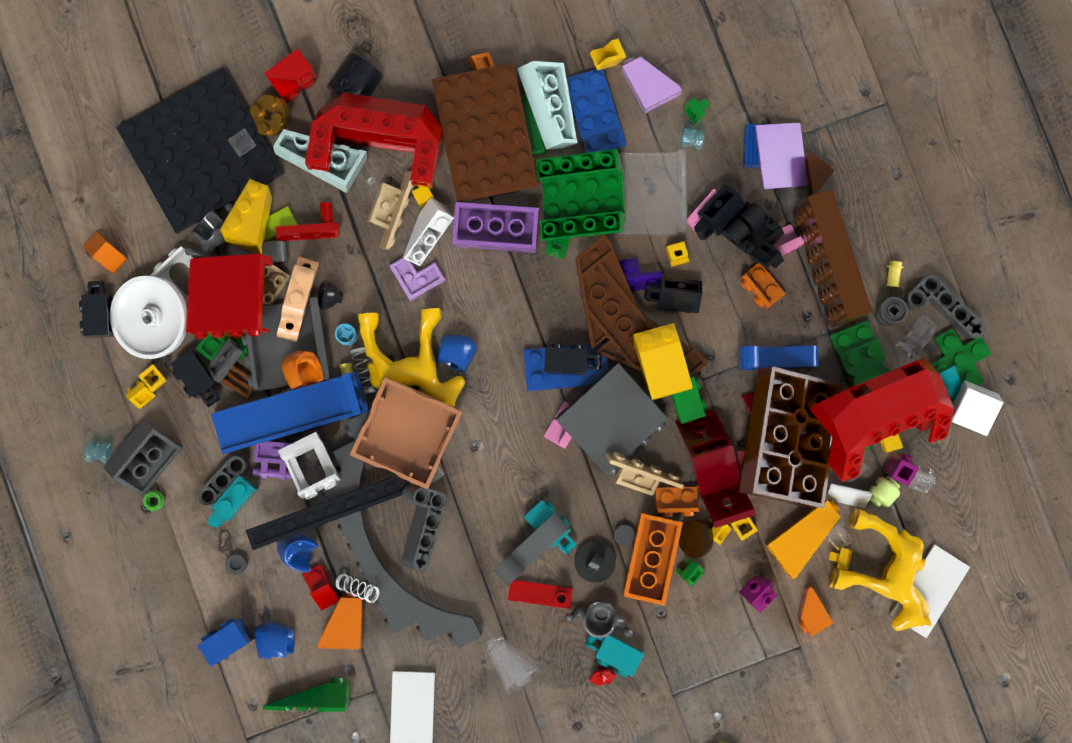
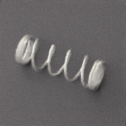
[350,347,376,395]
[336,573,379,603]

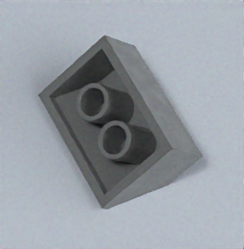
[103,418,182,497]

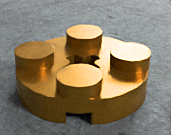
[250,94,290,136]

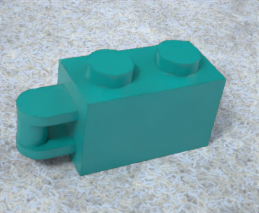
[208,475,259,527]
[524,500,577,555]
[584,635,644,678]

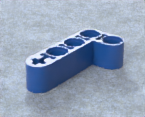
[737,346,819,370]

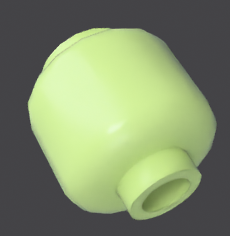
[869,476,900,507]

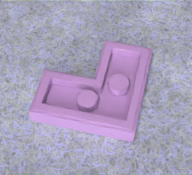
[389,258,446,302]

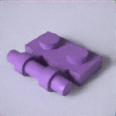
[252,441,297,481]

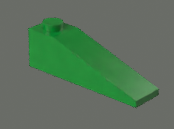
[263,677,350,712]

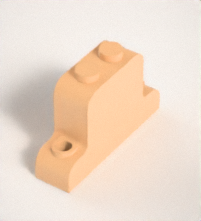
[277,257,319,342]

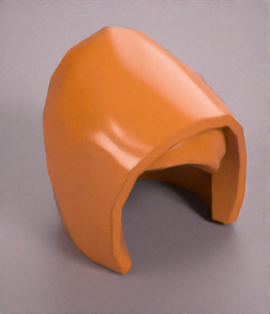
[281,351,323,389]

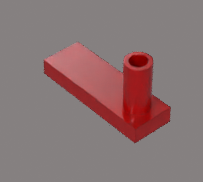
[275,202,339,242]
[508,580,573,609]

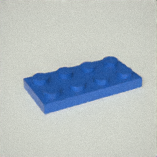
[566,69,626,153]
[524,343,608,391]

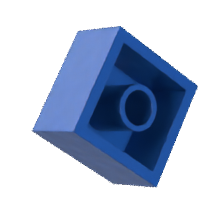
[197,618,254,667]

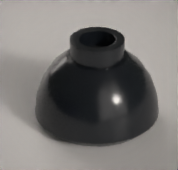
[318,281,343,309]

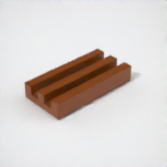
[221,365,254,400]

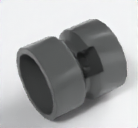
[875,297,908,327]

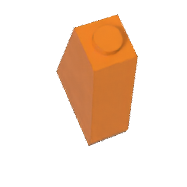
[318,593,364,649]

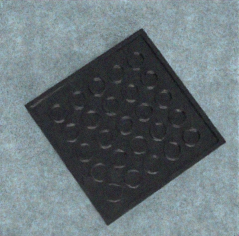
[116,67,284,234]

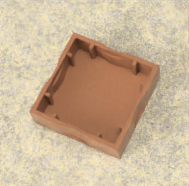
[350,376,463,489]

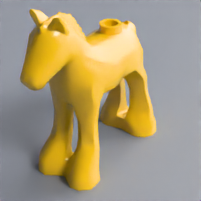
[358,308,465,406]
[828,509,931,631]

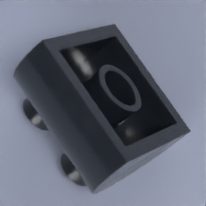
[326,52,383,96]

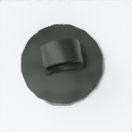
[574,541,616,583]

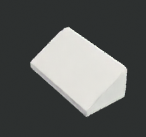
[825,484,872,508]

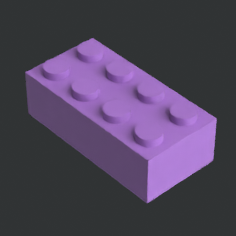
[452,202,539,253]

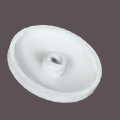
[110,275,187,359]

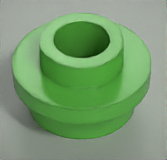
[143,490,165,511]

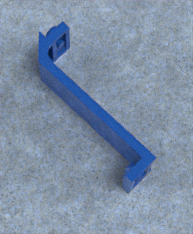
[211,371,369,454]

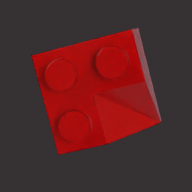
[264,48,318,102]

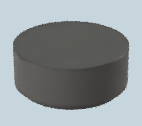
[614,525,635,546]
[225,553,248,575]

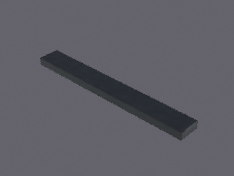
[245,475,410,550]

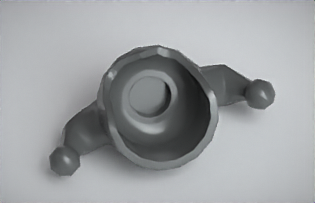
[185,203,233,258]
[565,600,633,638]

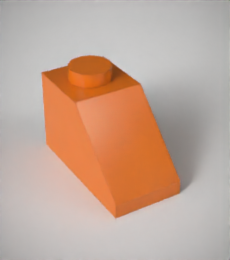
[798,586,833,636]

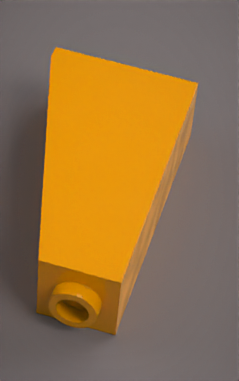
[765,500,840,579]

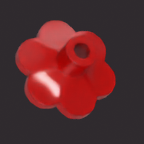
[589,665,616,686]

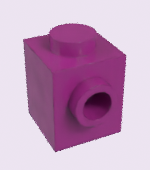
[883,452,919,486]

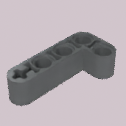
[903,275,986,340]
[402,484,446,572]
[494,513,569,585]

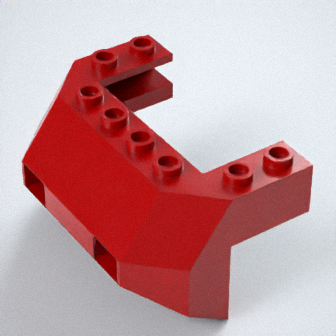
[305,92,444,189]
[809,358,954,482]

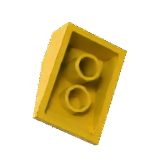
[633,323,693,400]

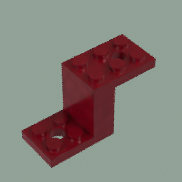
[675,409,755,528]

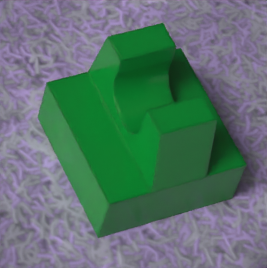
[683,98,710,125]
[545,239,570,260]
[676,558,705,587]

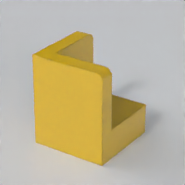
[590,39,626,71]

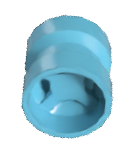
[335,323,358,346]

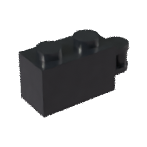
[694,184,746,240]
[644,277,702,313]
[79,280,113,338]
[544,344,602,375]
[171,350,221,408]

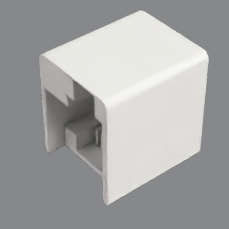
[952,380,1004,436]

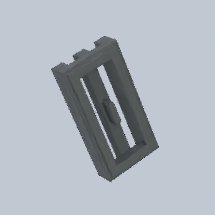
[206,337,243,383]

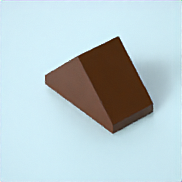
[805,153,835,196]

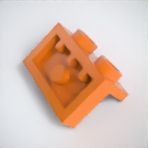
[740,263,786,310]
[655,486,699,517]

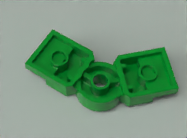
[828,320,890,451]

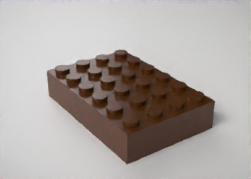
[432,62,539,202]
[793,189,872,328]
[739,366,842,508]

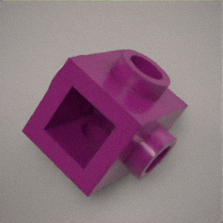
[739,574,777,613]

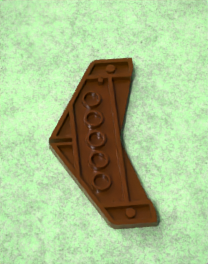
[575,234,708,376]

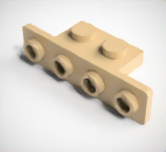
[367,171,414,250]
[605,452,684,496]

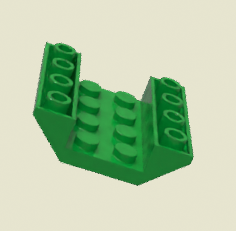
[536,149,626,241]

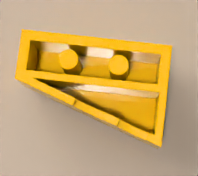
[220,179,272,254]

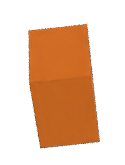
[83,231,127,274]

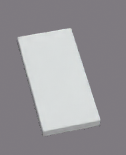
[889,544,970,638]
[390,671,435,743]

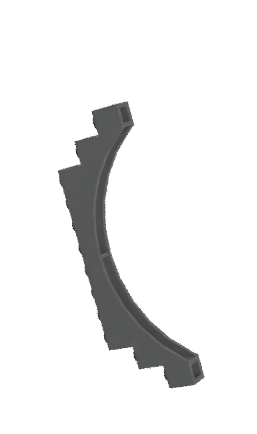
[320,411,482,648]

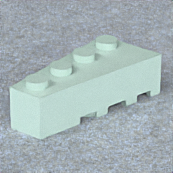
[517,61,577,150]
[273,129,367,193]

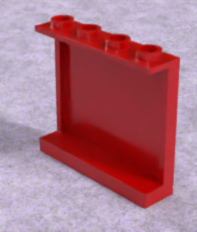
[186,253,272,339]

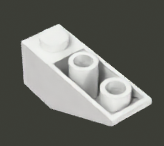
[403,198,454,266]

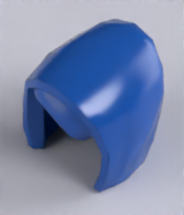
[436,334,477,372]
[277,534,318,572]
[254,622,294,660]

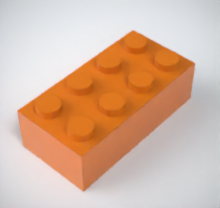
[622,513,683,606]

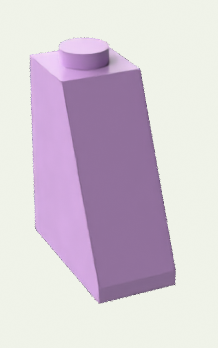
[621,57,682,114]

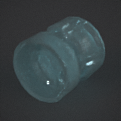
[681,126,705,151]
[85,441,111,463]

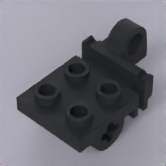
[721,201,784,269]

